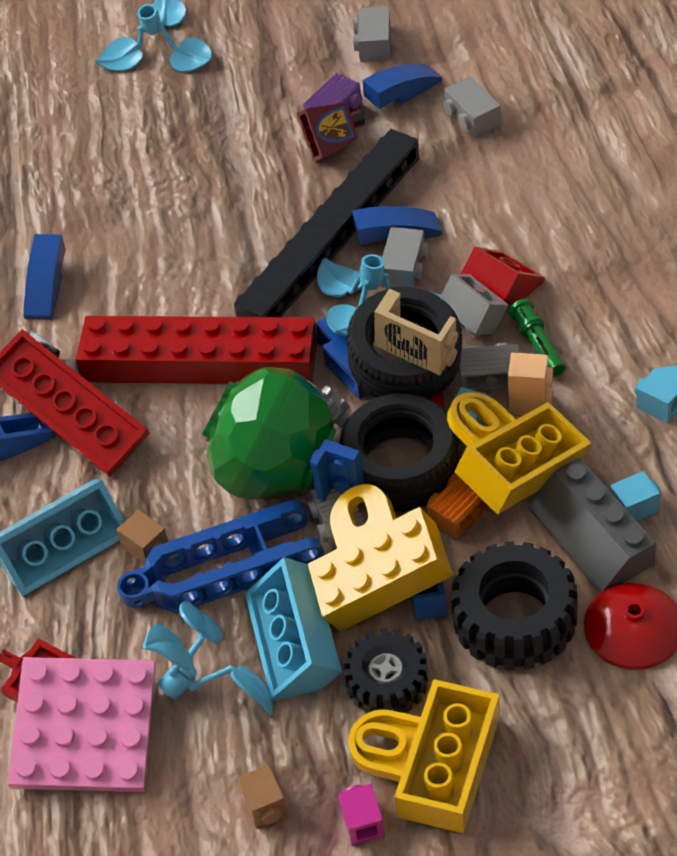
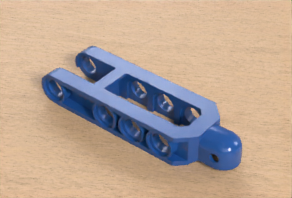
[117,500,325,614]

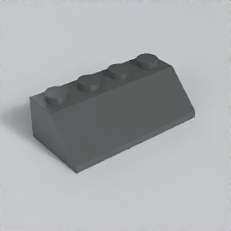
[528,458,656,593]

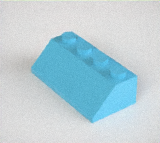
[0,479,124,596]
[245,557,342,701]

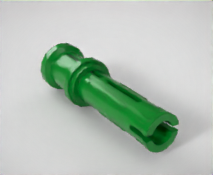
[509,299,566,377]

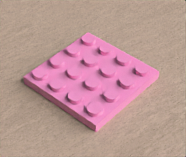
[8,657,156,792]

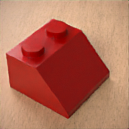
[461,246,545,305]

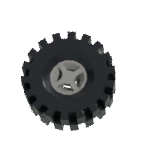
[343,628,429,713]

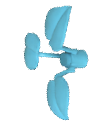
[96,0,212,73]
[317,255,441,337]
[143,601,273,717]

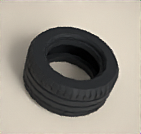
[347,287,462,399]
[340,393,459,512]

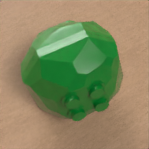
[202,367,337,499]

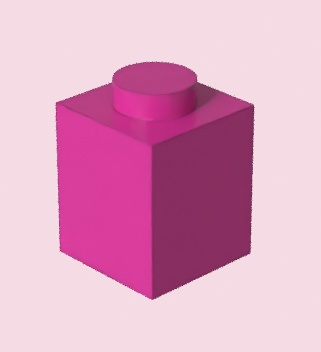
[338,784,385,846]

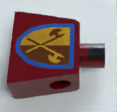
[297,103,365,162]

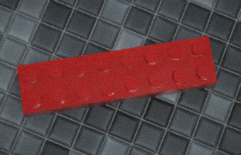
[76,316,318,384]

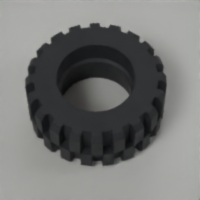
[451,541,578,670]

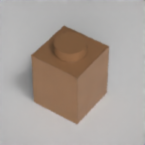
[116,509,168,564]
[236,764,287,827]

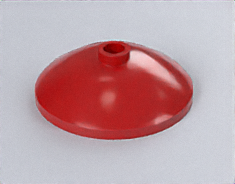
[584,583,677,670]

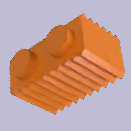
[427,473,490,540]

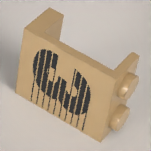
[374,289,458,375]

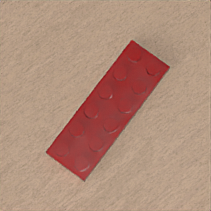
[0,329,150,478]

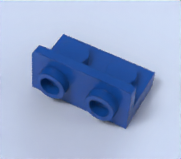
[310,439,365,501]

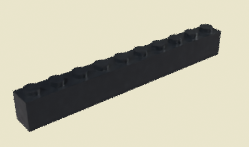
[234,129,420,317]

